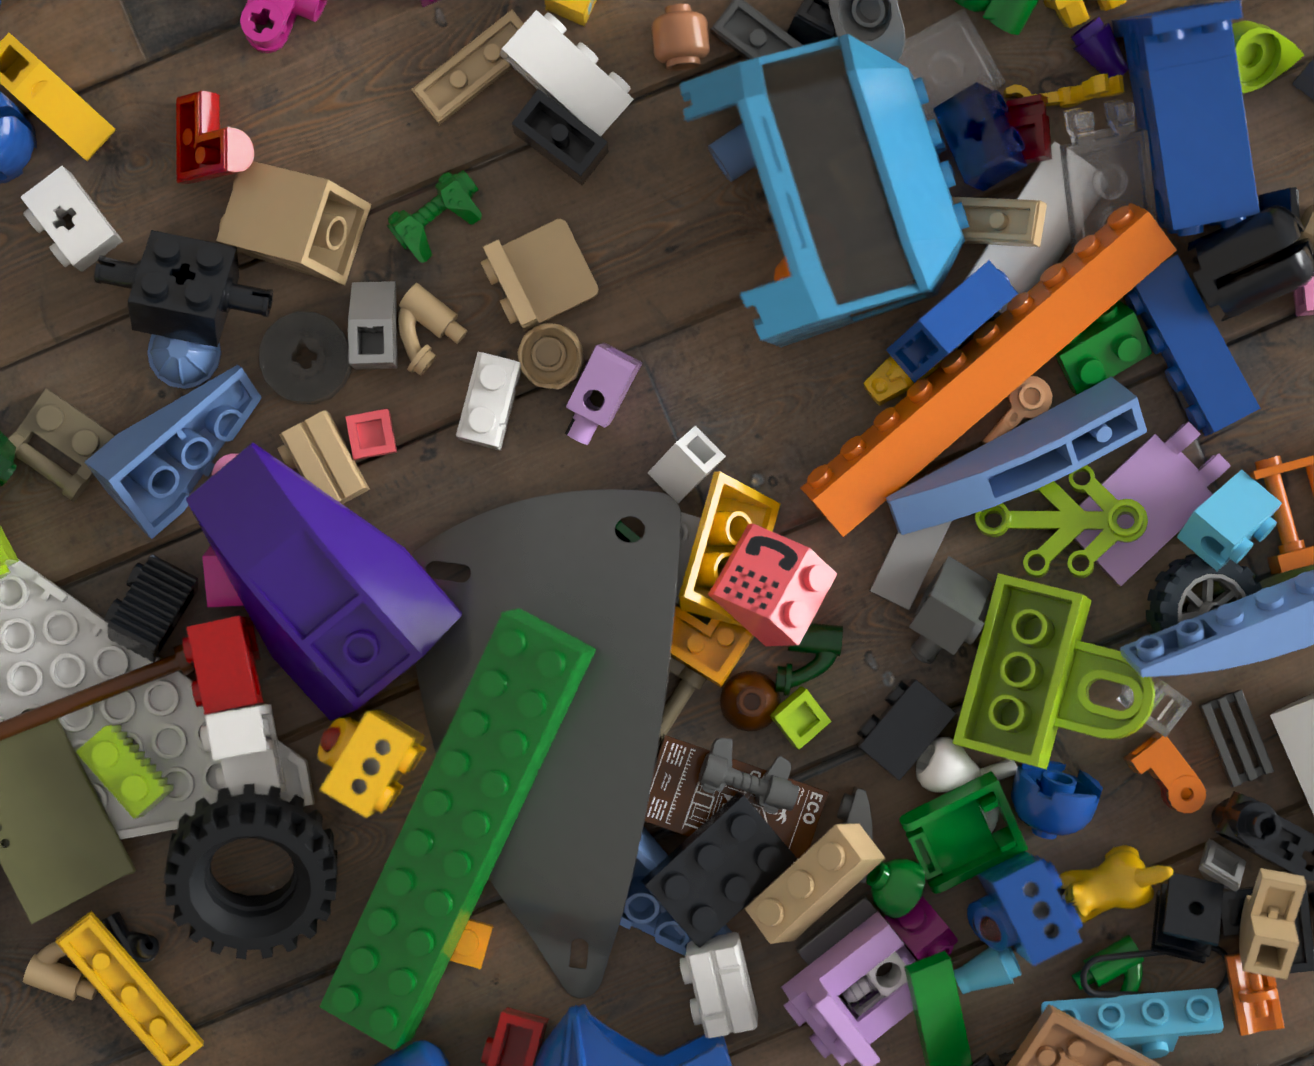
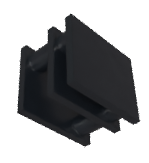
[1150,872,1224,964]

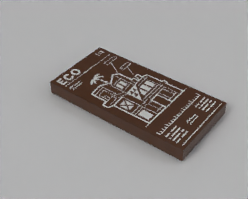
[645,734,829,870]

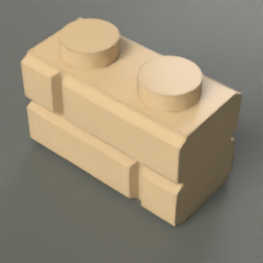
[278,410,370,504]

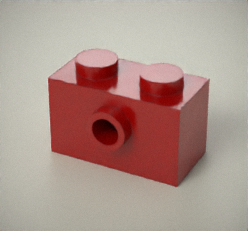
[481,1007,549,1066]

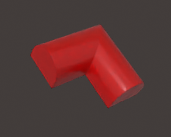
[176,90,254,184]

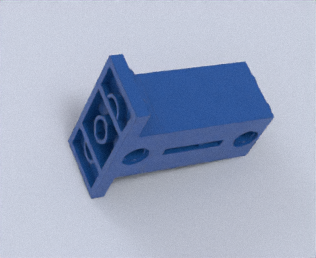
[1112,0,1260,236]

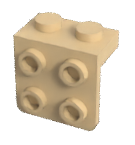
[480,219,599,332]

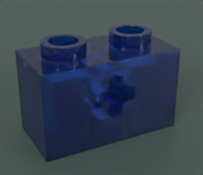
[933,82,1027,191]

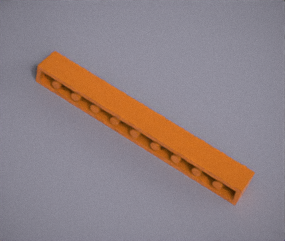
[800,203,1177,537]

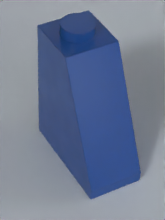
[886,260,1018,383]

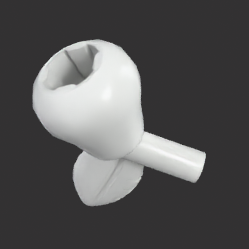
[916,737,1017,833]

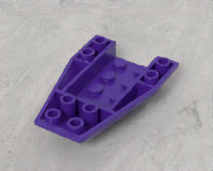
[185,442,462,721]

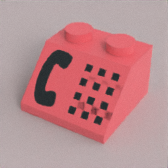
[708,524,837,647]

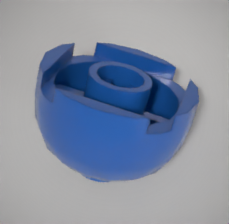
[1011,761,1103,839]

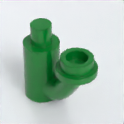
[1071,935,1144,992]

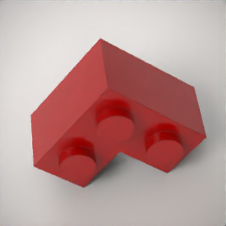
[182,616,263,715]

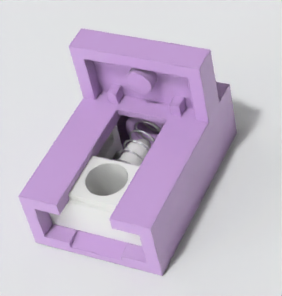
[781,911,917,1066]

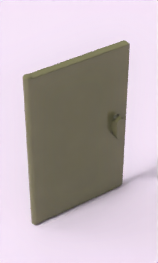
[0,719,136,924]

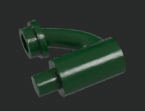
[775,623,843,696]

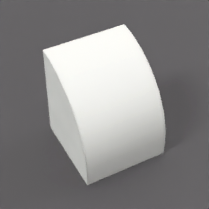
[648,426,726,503]

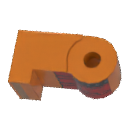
[1123,732,1206,813]

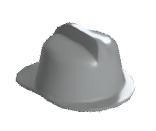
[829,0,906,62]

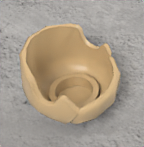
[517,323,584,390]

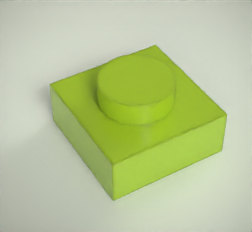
[770,686,832,750]

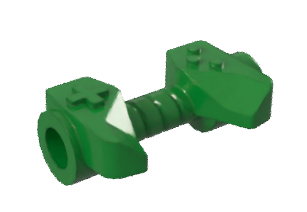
[387,170,482,263]

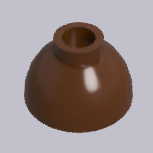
[720,671,781,732]

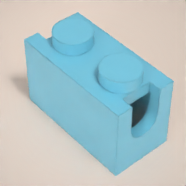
[1177,469,1282,571]

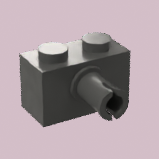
[909,556,993,664]

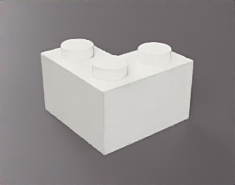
[201,705,287,796]

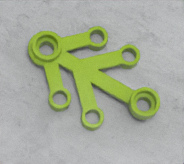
[975,465,1148,578]

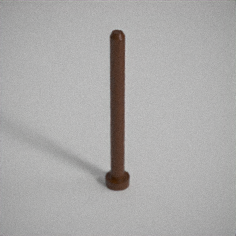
[0,644,195,741]

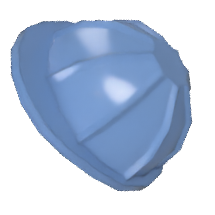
[147,334,221,389]

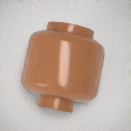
[651,4,710,71]

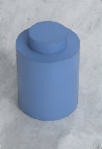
[708,123,757,182]

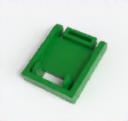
[899,771,1028,894]

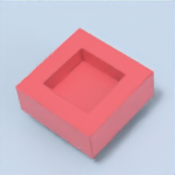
[345,409,397,460]

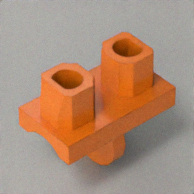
[1224,953,1285,1036]

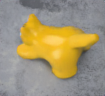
[1059,845,1173,924]

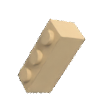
[745,823,885,944]

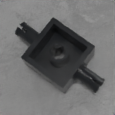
[94,230,273,347]

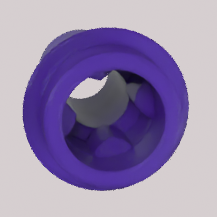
[1071,16,1129,78]

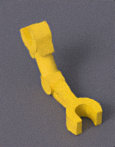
[1003,73,1125,108]

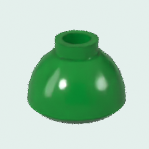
[866,858,925,918]

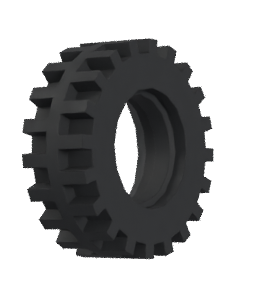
[164,784,338,959]

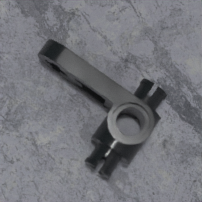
[1212,791,1314,881]

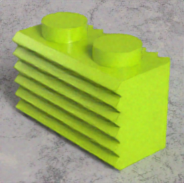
[76,725,174,819]

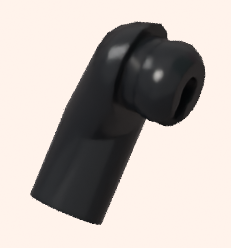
[101,911,160,963]

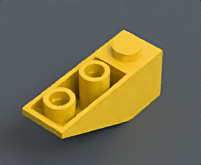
[0,33,116,161]

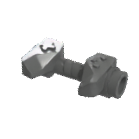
[698,738,799,814]

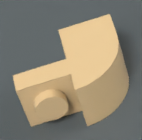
[1239,868,1306,979]

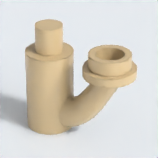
[398,283,468,376]
[23,942,97,1001]

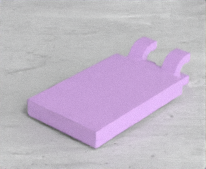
[1074,422,1231,587]

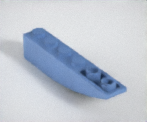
[886,377,1147,535]
[1120,570,1314,677]

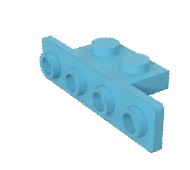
[1041,988,1224,1059]

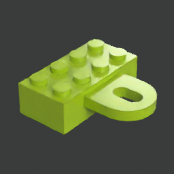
[952,573,1155,770]

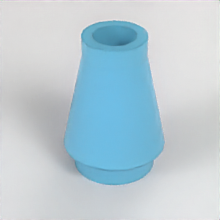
[953,947,1022,995]

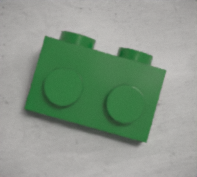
[1055,300,1152,395]

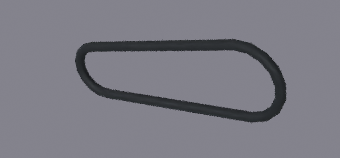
[1080,945,1229,998]

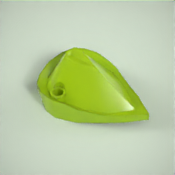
[1232,20,1304,93]

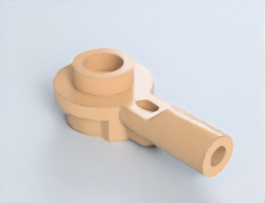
[982,376,1053,444]

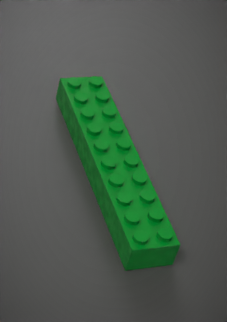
[319,608,596,1050]

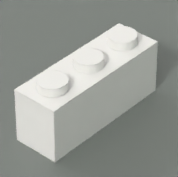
[499,10,634,136]

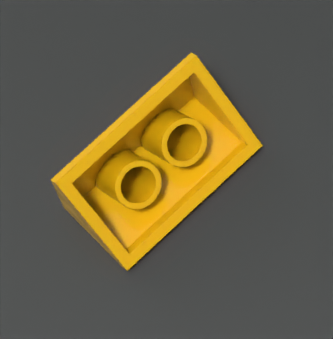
[678,472,781,626]

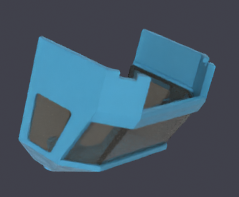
[680,34,970,347]

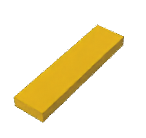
[55,910,204,1066]

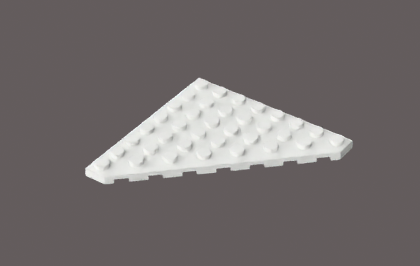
[0,559,315,848]

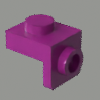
[884,896,958,960]

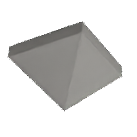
[1198,839,1246,892]

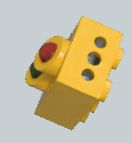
[317,709,427,818]

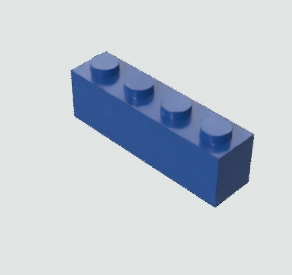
[1124,254,1260,436]

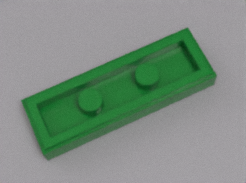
[904,951,973,1066]

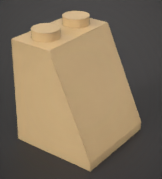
[216,161,371,286]

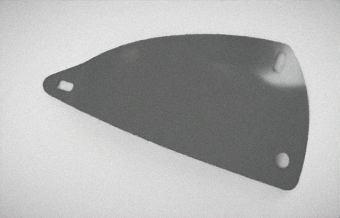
[411,489,681,998]

